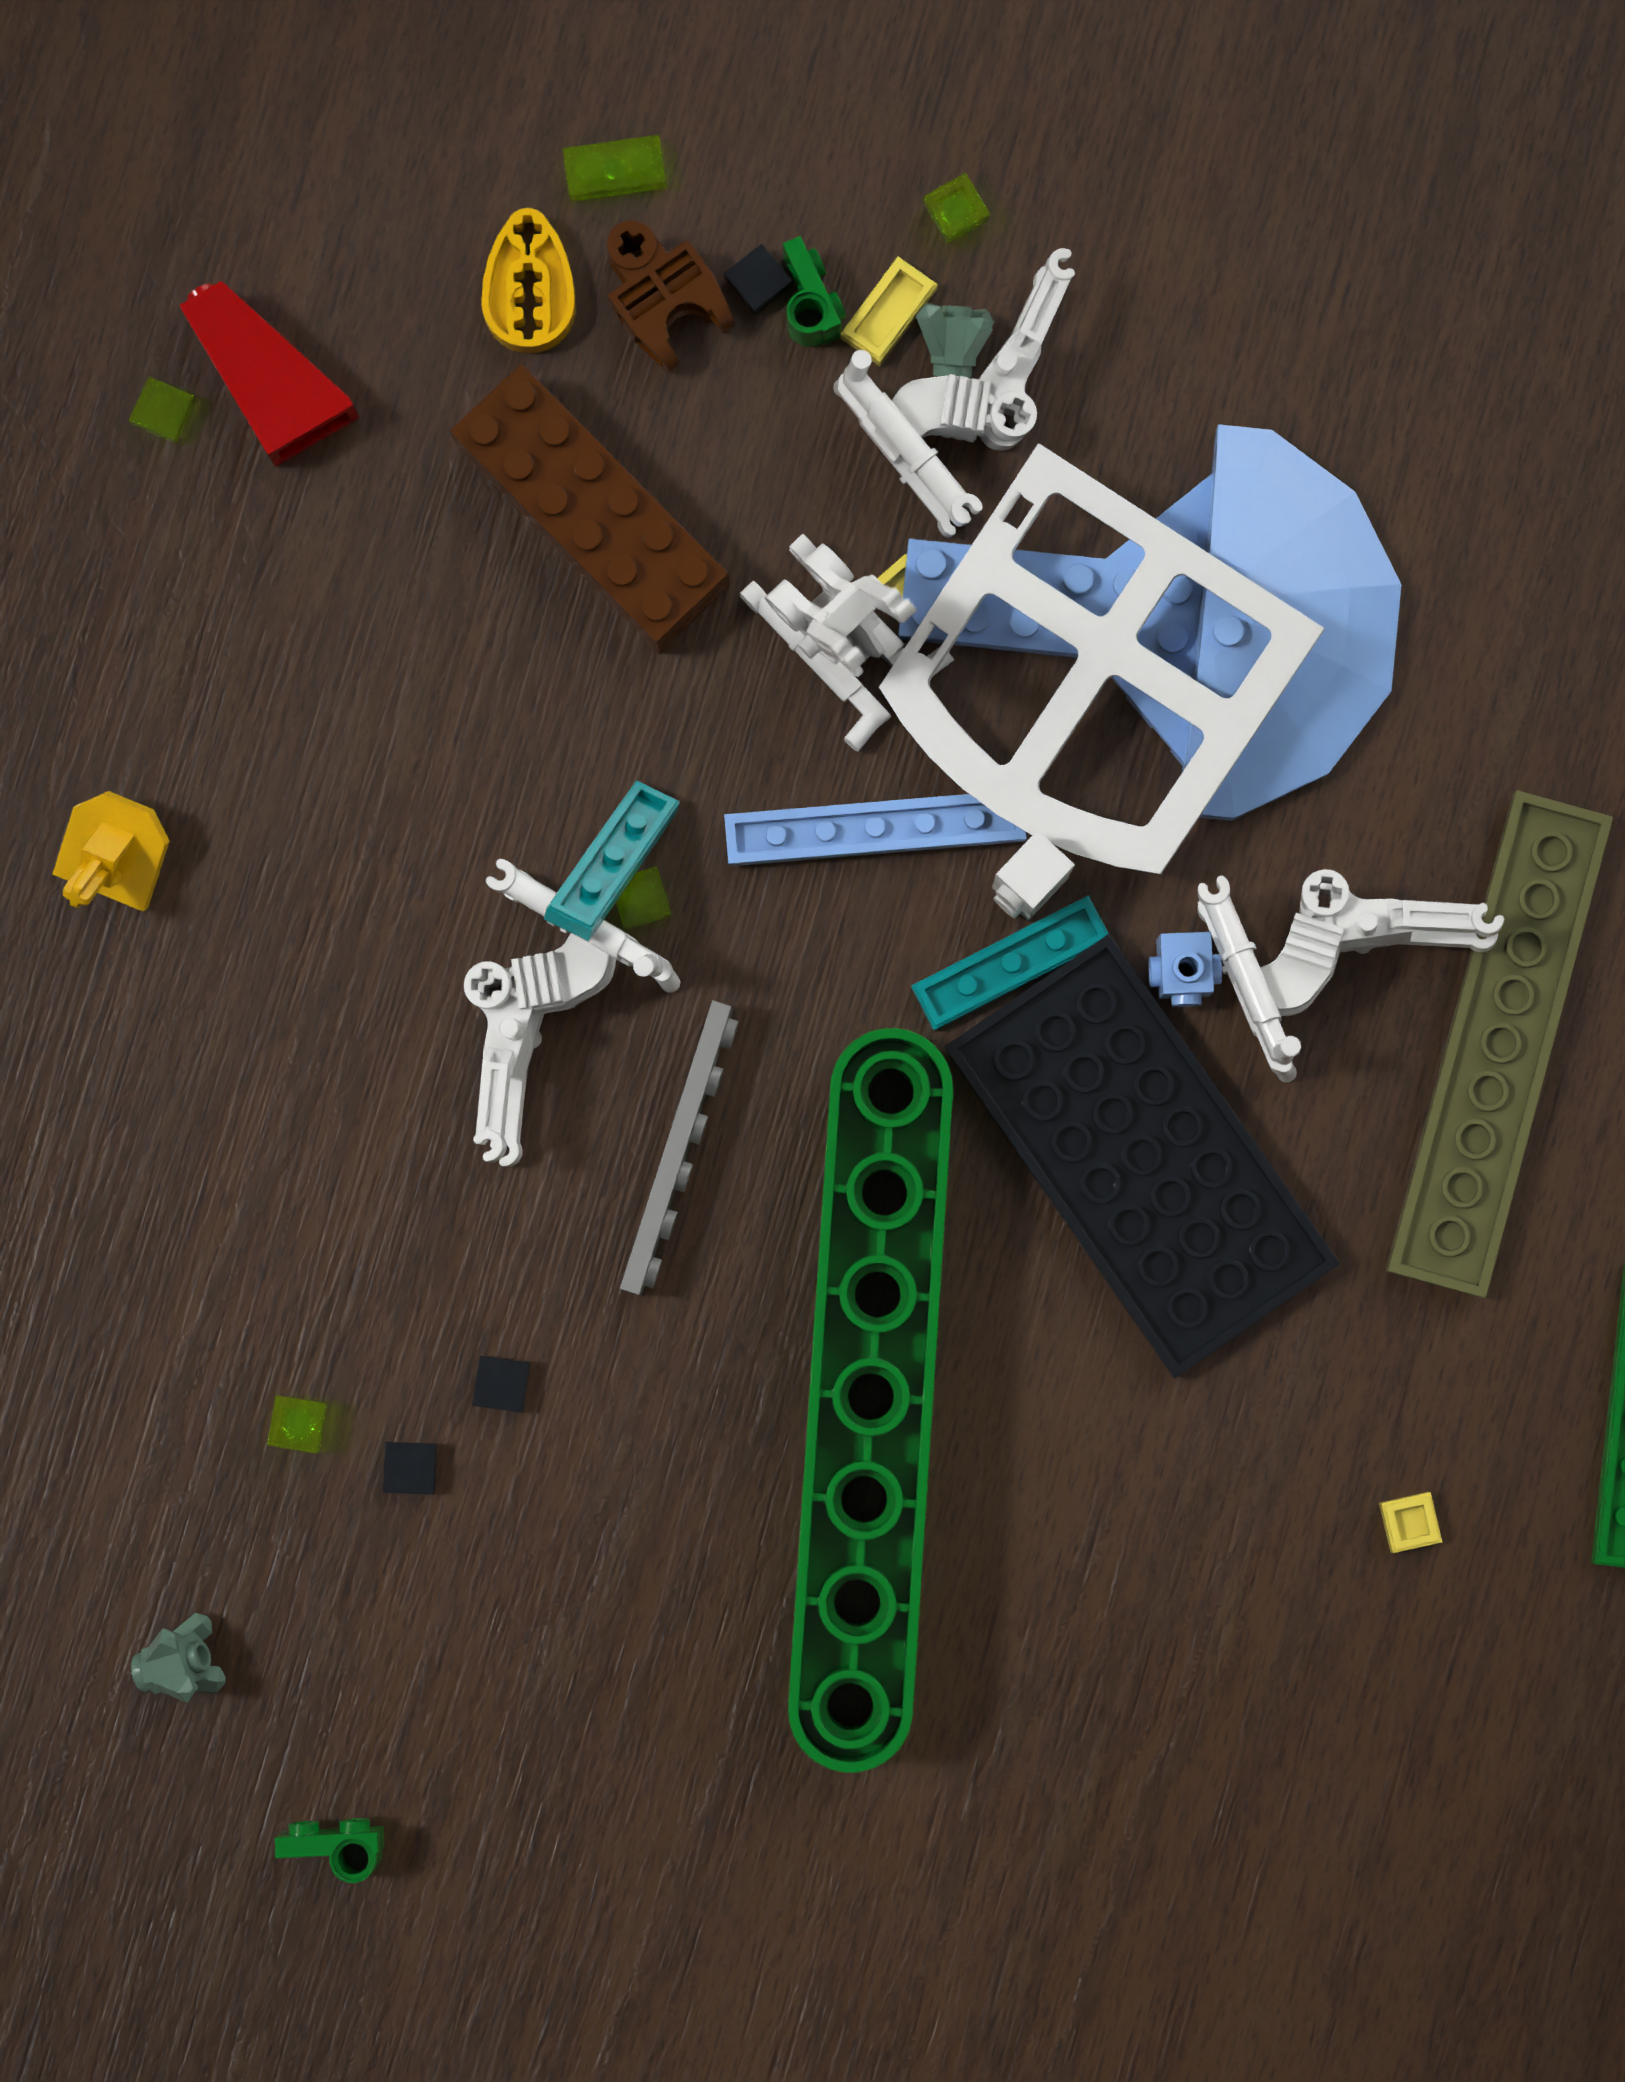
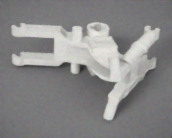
[833,248,1075,538]
[740,534,954,752]
[464,859,680,1167]
[1198,869,1504,1082]

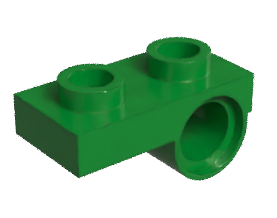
[783,236,846,347]
[275,1818,384,1883]

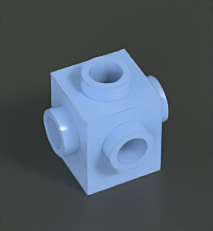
[1149,932,1222,1007]

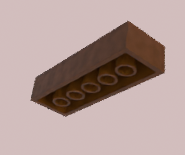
[450,363,730,654]

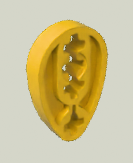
[481,208,576,354]

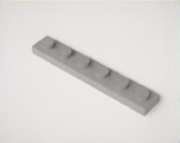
[620,1000,739,1296]

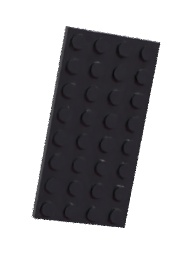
[944,934,1340,1378]

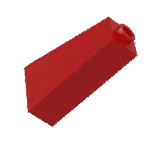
[179,281,360,467]

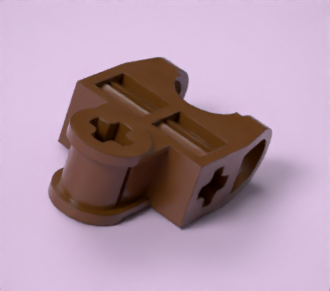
[607,220,735,372]

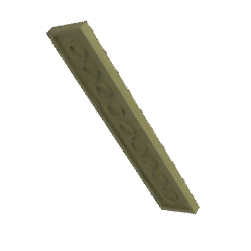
[1385,790,1613,1299]

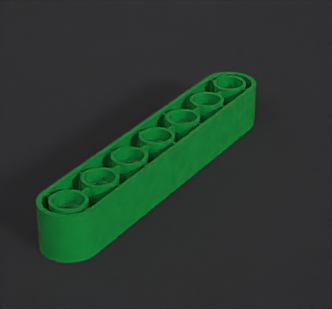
[788,1028,953,1773]

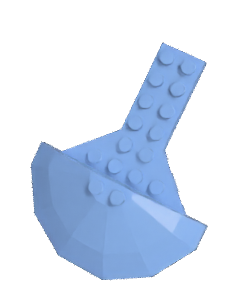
[898,424,1401,821]

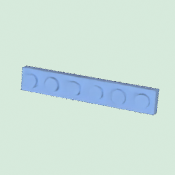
[724,794,1026,866]

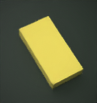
[840,257,938,366]

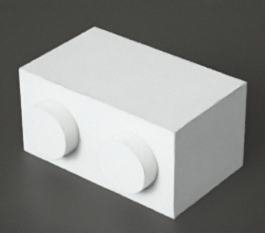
[992,830,1075,921]

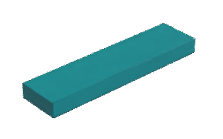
[544,780,680,942]
[911,895,1108,1031]

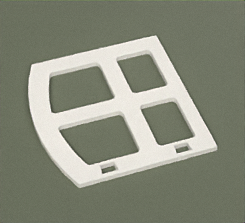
[879,443,1325,874]

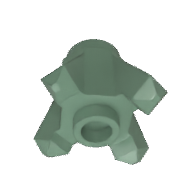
[916,303,994,378]
[131,1613,226,1703]

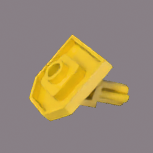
[53,791,170,912]

